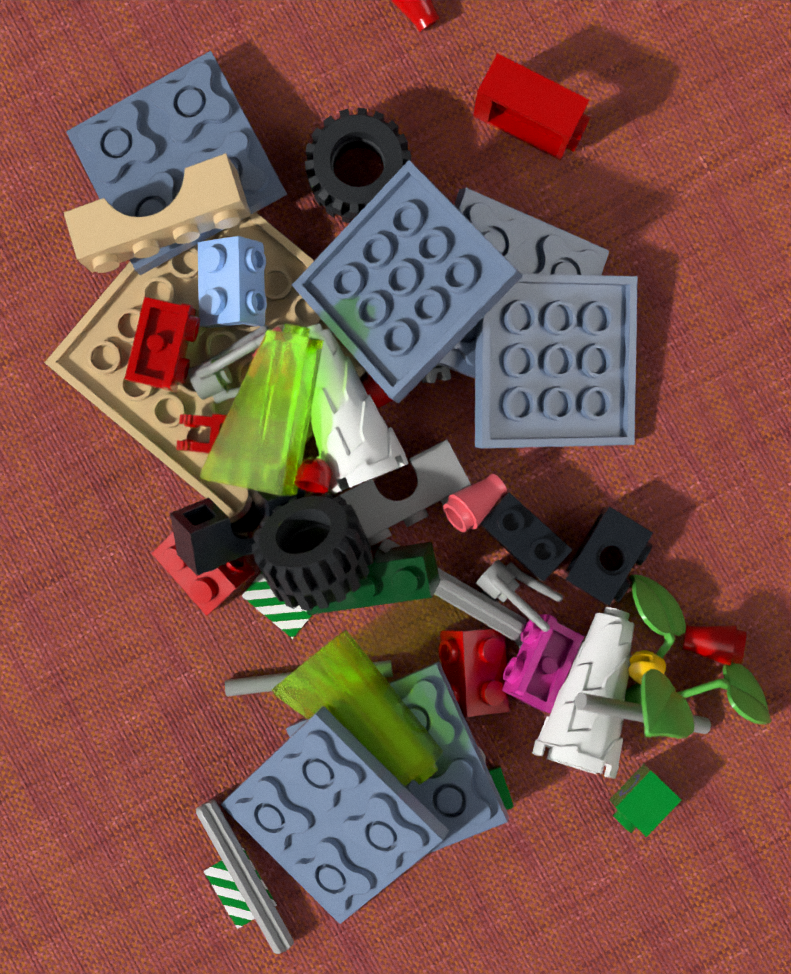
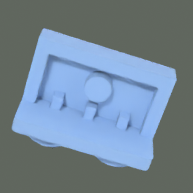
[198,236,267,328]

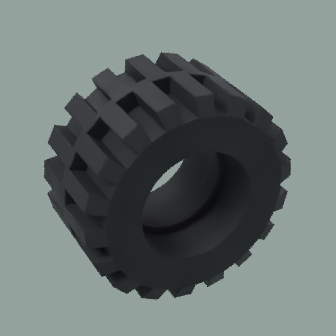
[305,108,411,223]
[252,493,373,611]

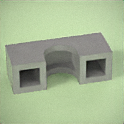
[340,439,471,546]

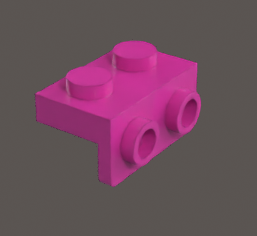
[501,614,584,713]

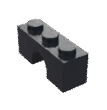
[170,467,306,576]

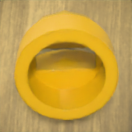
[628,650,666,685]

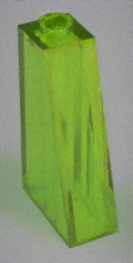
[200,324,324,496]
[271,630,444,786]

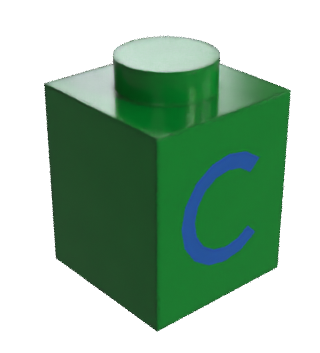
[609,764,682,837]

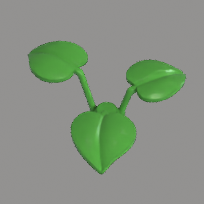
[624,574,772,739]

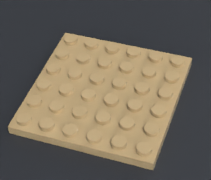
[45,212,367,518]

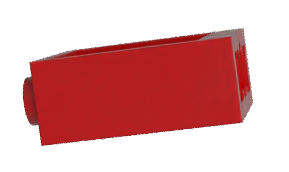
[473,53,591,161]

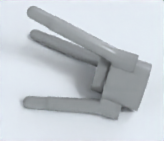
[188,325,279,404]
[476,559,563,648]

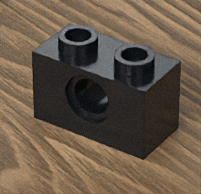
[479,492,572,582]
[561,506,653,606]

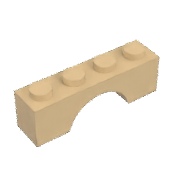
[64,153,251,273]

